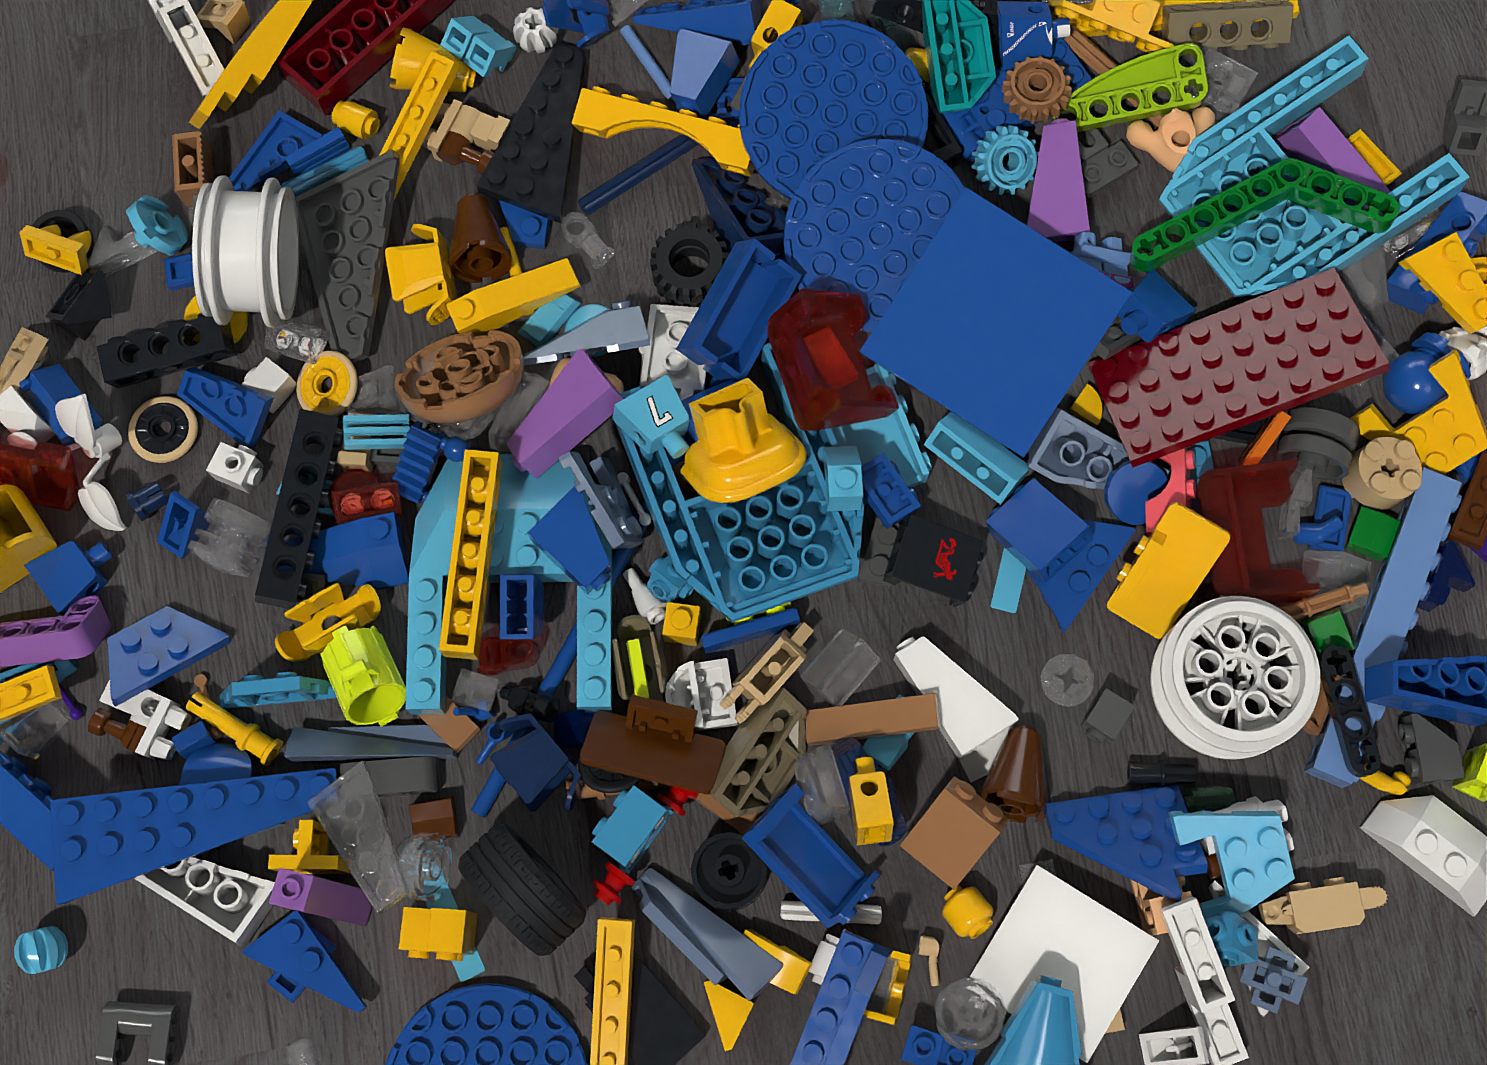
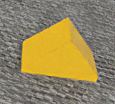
[704,980,755,1051]

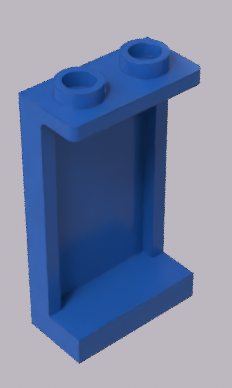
[741,783,880,929]

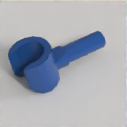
[453,698,497,722]
[475,720,513,765]

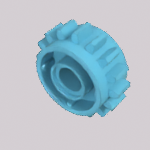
[971,125,1039,195]

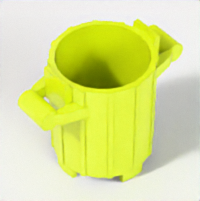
[320,625,406,727]

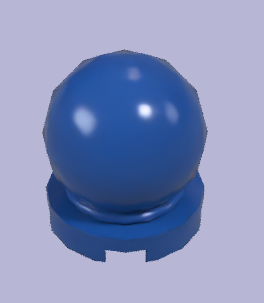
[1383,332,1471,414]

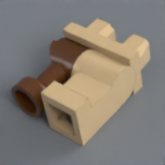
[422,99,511,174]

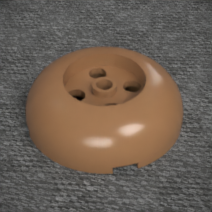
[395,330,524,424]

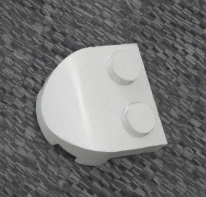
[665,658,738,731]

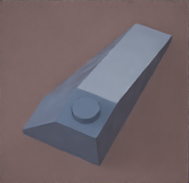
[523,300,650,366]
[1027,408,1170,490]

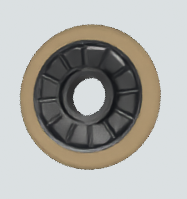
[128,396,198,463]

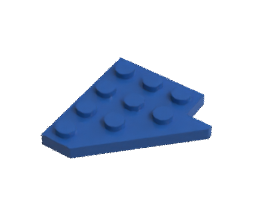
[1045,784,1208,902]

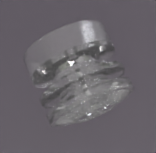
[187,498,272,579]

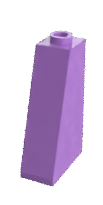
[1273,107,1391,210]
[1027,119,1090,244]
[506,348,624,478]
[269,868,376,926]

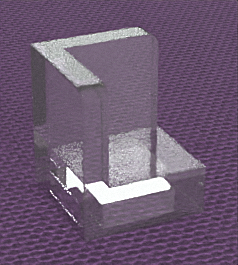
[451,668,504,712]

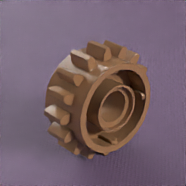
[1002,56,1072,124]

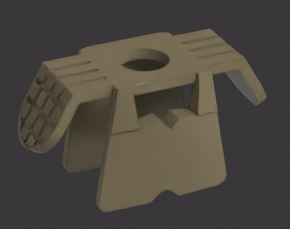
[611,615,668,702]

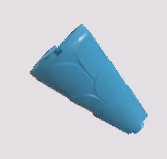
[985,975,1082,1065]

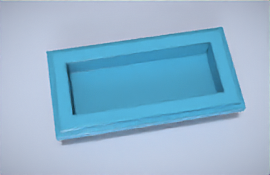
[517,293,581,347]

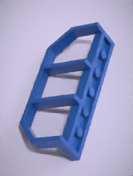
[790,929,893,1065]

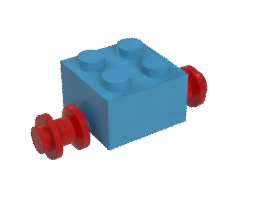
[592,785,699,906]

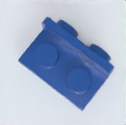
[861,453,921,529]

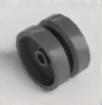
[1276,407,1360,480]

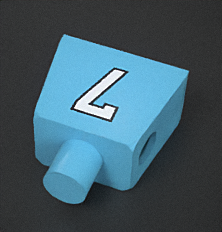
[612,374,690,459]

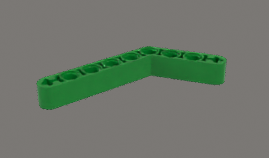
[1130,158,1400,272]

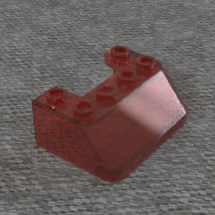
[1197,460,1320,604]

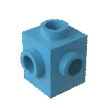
[646,556,695,603]
[1204,911,1258,967]

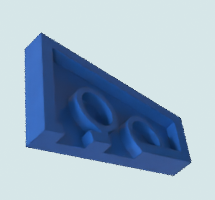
[177,367,274,449]

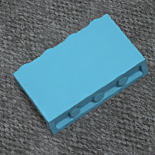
[812,363,932,505]

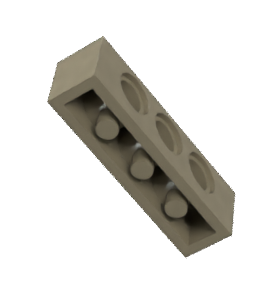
[1161,0,1293,52]

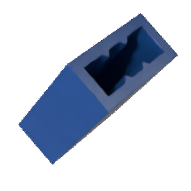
[986,478,1093,584]

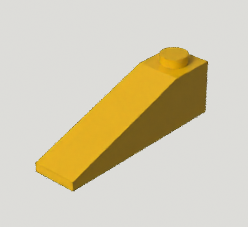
[446,258,581,336]

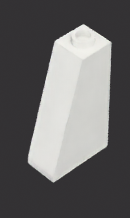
[893,636,1019,760]

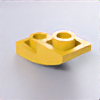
[743,929,812,994]

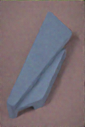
[284,725,458,763]
[631,868,783,1001]

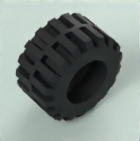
[650,222,729,307]

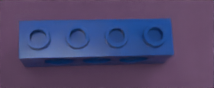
[1386,192,1487,315]

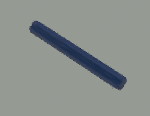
[578,134,699,215]

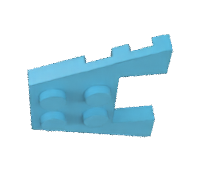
[1168,811,1295,918]

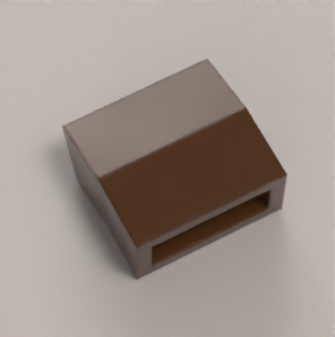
[409,796,459,844]

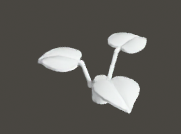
[7,394,128,531]

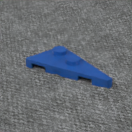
[229,110,323,191]
[242,910,368,1013]

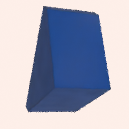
[157,491,214,559]

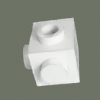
[206,442,264,494]

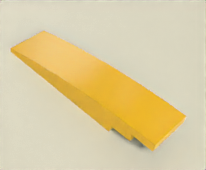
[188,0,313,129]

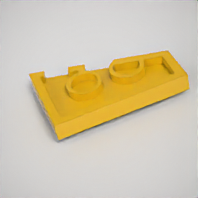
[1398,232,1487,334]

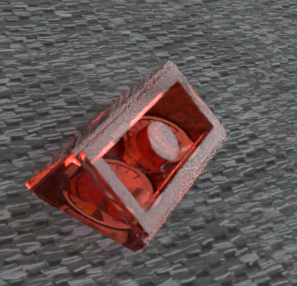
[331,481,404,525]

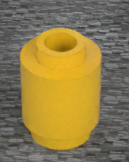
[332,100,380,140]

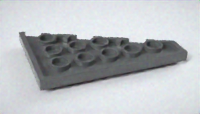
[295,150,400,364]

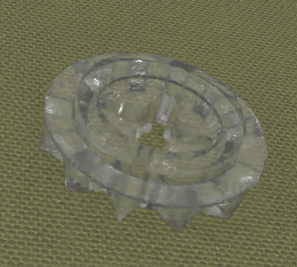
[1041,653,1094,707]

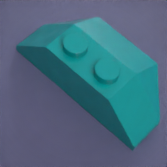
[922,0,996,114]

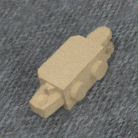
[719,622,813,724]
[1259,877,1388,934]

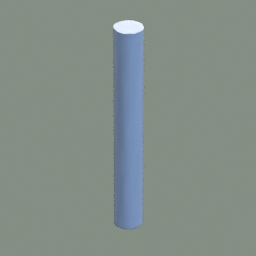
[620,25,674,102]

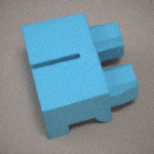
[440,16,517,77]

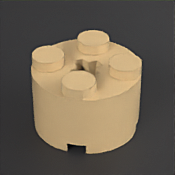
[1342,437,1422,511]

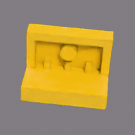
[268,820,354,874]

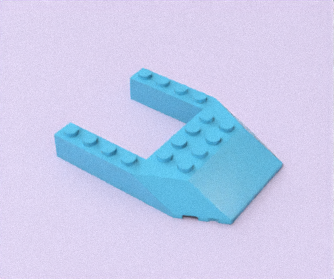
[1159,36,1469,298]
[406,454,613,715]

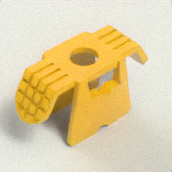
[385,224,457,325]
[275,583,381,662]

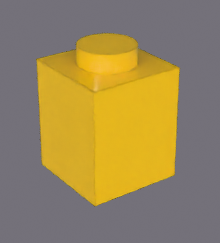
[662,602,702,646]

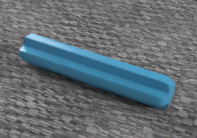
[281,146,369,197]

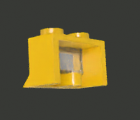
[864,950,912,1026]

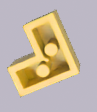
[399,907,477,961]

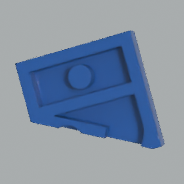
[499,200,550,249]

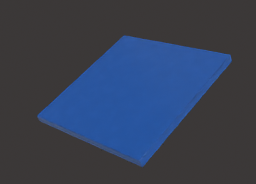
[859,187,1132,458]

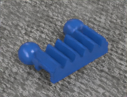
[389,421,470,504]

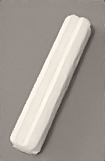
[780,900,882,924]

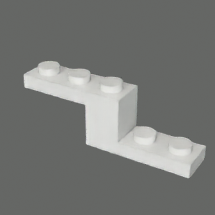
[147,0,224,96]
[1159,896,1249,1065]

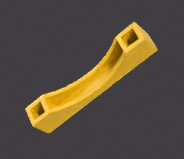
[572,86,754,177]

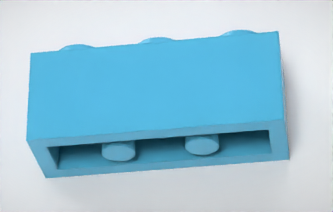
[924,412,1031,505]

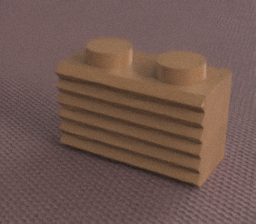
[172,131,215,207]

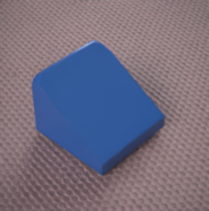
[172,721,217,760]

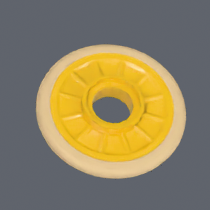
[296,351,358,417]

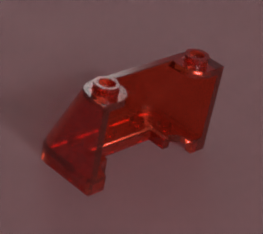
[767,288,899,431]

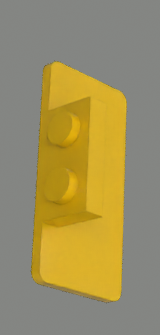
[1048,0,1174,53]
[1107,502,1231,639]

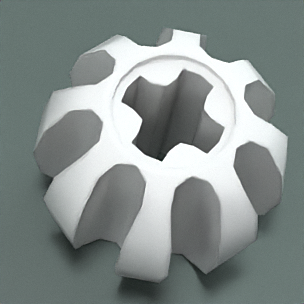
[513,7,558,54]

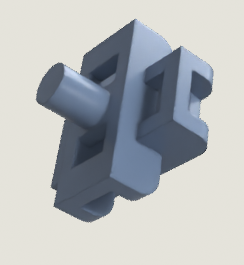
[1239,947,1308,1014]

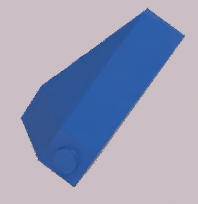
[633,0,762,45]
[278,512,409,590]

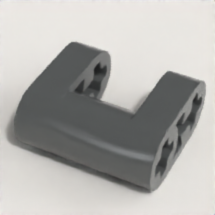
[96,1001,180,1065]

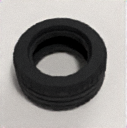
[458,823,586,956]

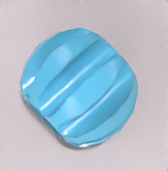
[14,926,68,974]

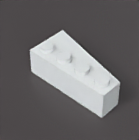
[134,857,275,948]

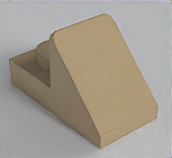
[196,0,251,44]

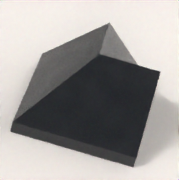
[45,268,112,341]

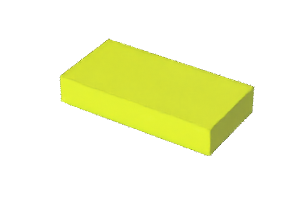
[626,639,651,699]

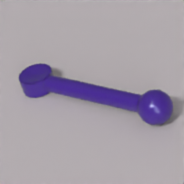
[54,669,83,720]

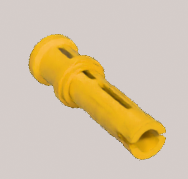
[186,692,283,766]

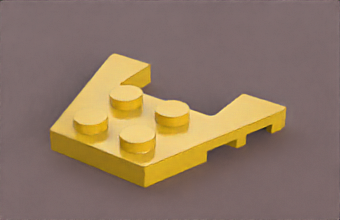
[1349,349,1487,475]

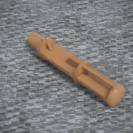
[1280,582,1369,620]

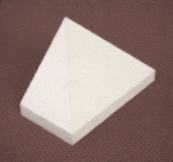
[0,386,55,448]

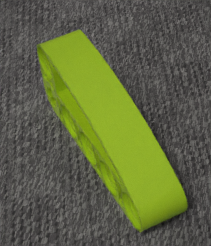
[1054,43,1208,132]

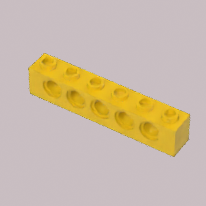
[439,449,503,660]

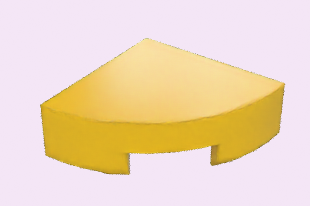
[1069,383,1103,429]

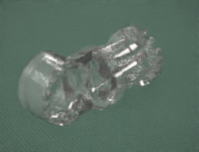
[562,212,615,269]

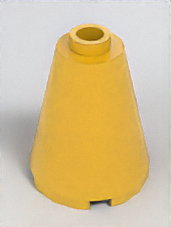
[390,27,477,92]

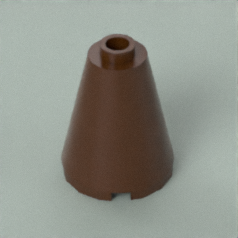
[448,194,512,283]
[979,724,1046,823]

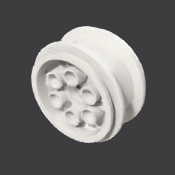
[192,175,299,327]
[1150,596,1321,760]

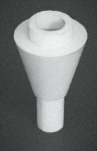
[623,568,667,625]

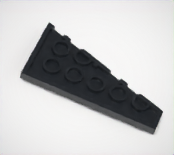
[476,41,586,224]

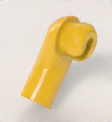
[1359,763,1411,795]

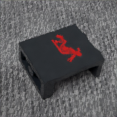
[883,514,984,607]

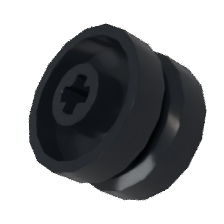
[691,832,767,912]

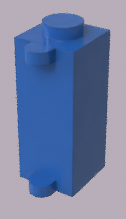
[19,364,102,447]

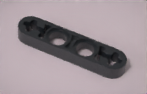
[1318,645,1381,777]

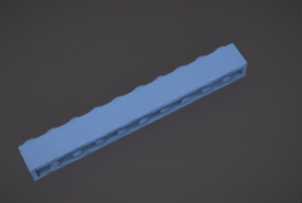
[1304,467,1462,788]

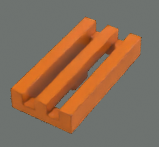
[1238,411,1291,471]

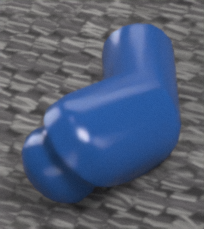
[1292,515,1344,545]

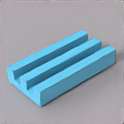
[343,414,410,450]

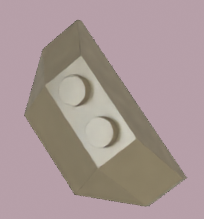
[711,688,807,817]

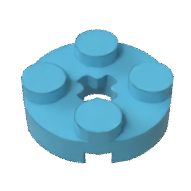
[126,195,188,256]

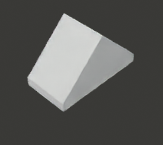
[1139,1026,1209,1065]

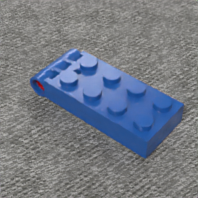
[936,38,1092,162]

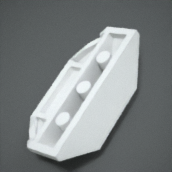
[1360,795,1487,917]

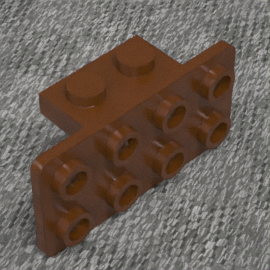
[580,695,726,795]

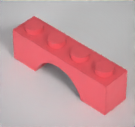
[1145,446,1197,538]

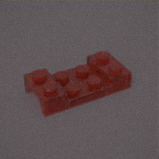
[0,441,80,512]

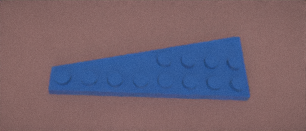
[50,768,339,905]

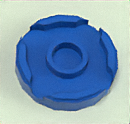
[1104,460,1169,525]

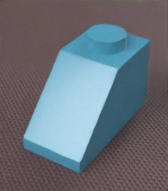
[823,446,863,511]

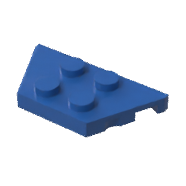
[1027,520,1136,633]
[107,606,230,707]

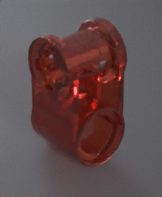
[477,637,540,676]

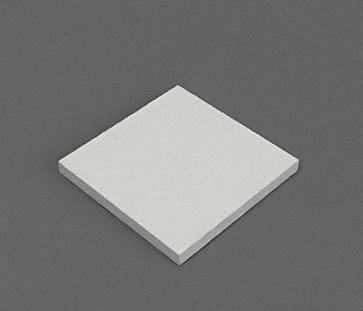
[966,865,1159,1063]

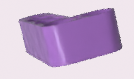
[0,595,112,667]

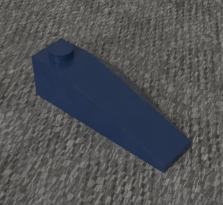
[691,157,787,265]

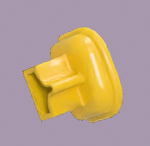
[681,378,807,503]

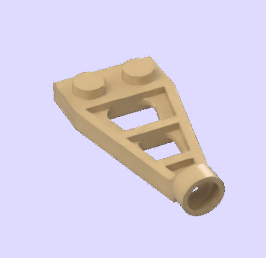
[0,327,48,394]

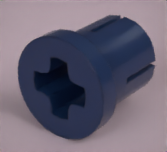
[125,481,168,521]

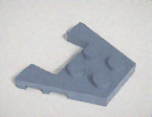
[558,451,643,549]

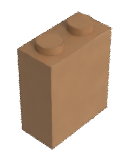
[900,776,1009,890]

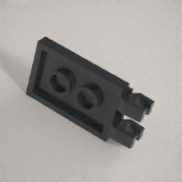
[574,956,706,1065]

